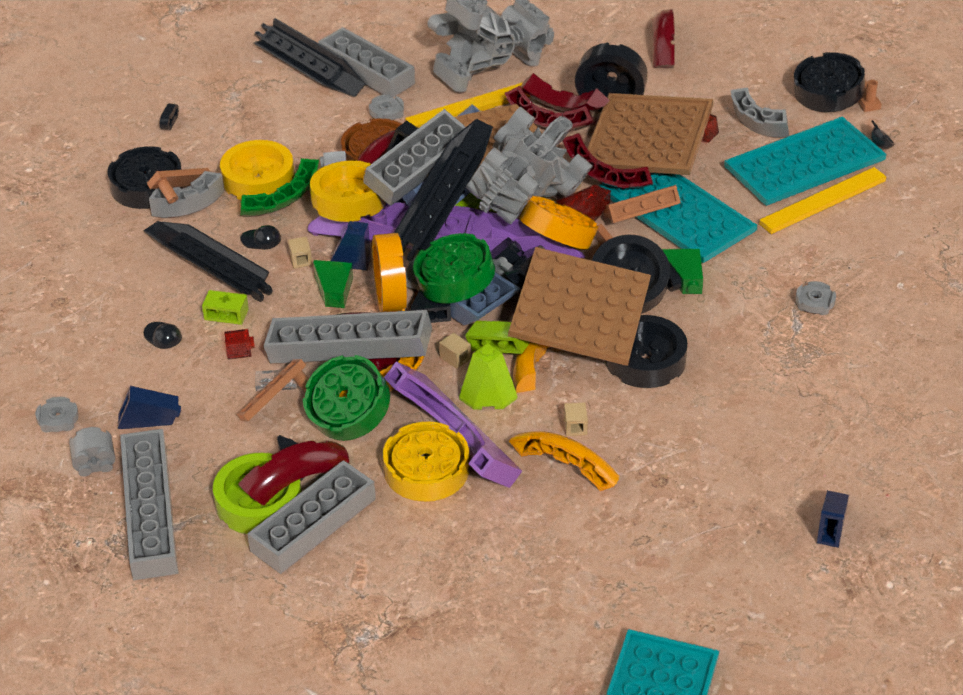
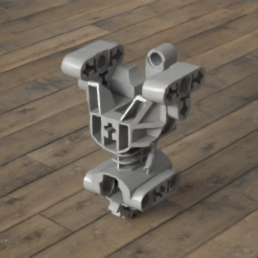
[428,0,555,92]
[466,107,593,225]

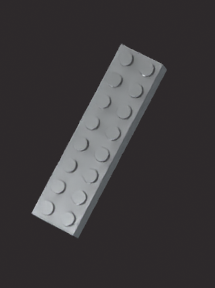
[264,310,432,363]
[120,429,178,581]

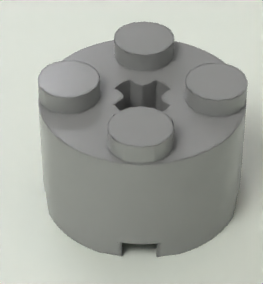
[69,427,115,476]

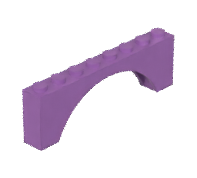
[384,362,522,488]

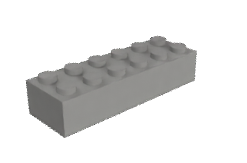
[318,27,415,98]
[363,109,465,206]
[248,460,376,574]

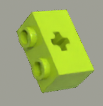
[202,290,249,325]

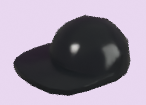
[871,120,895,149]
[241,225,281,250]
[143,322,182,349]

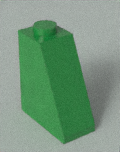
[662,249,703,294]
[313,260,353,308]

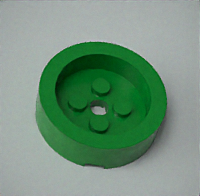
[413,233,495,303]
[303,355,390,441]

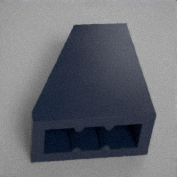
[330,221,371,271]
[117,386,181,429]
[817,490,849,548]

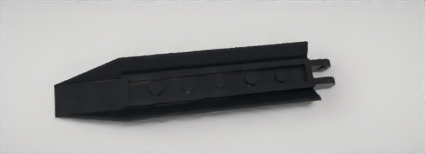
[254,18,366,97]
[394,119,493,262]
[144,221,273,302]

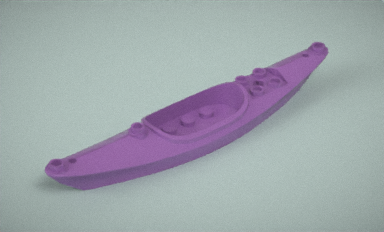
[307,203,585,259]

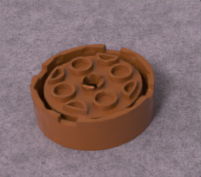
[341,118,402,161]

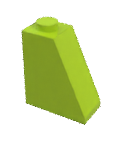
[459,343,517,410]

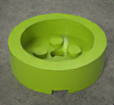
[213,453,302,534]

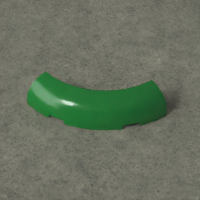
[241,158,319,216]

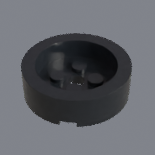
[575,43,648,112]
[794,52,865,112]
[107,146,183,209]
[592,234,670,314]
[605,315,688,388]

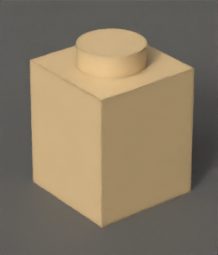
[288,237,312,269]
[439,333,471,369]
[564,403,588,436]

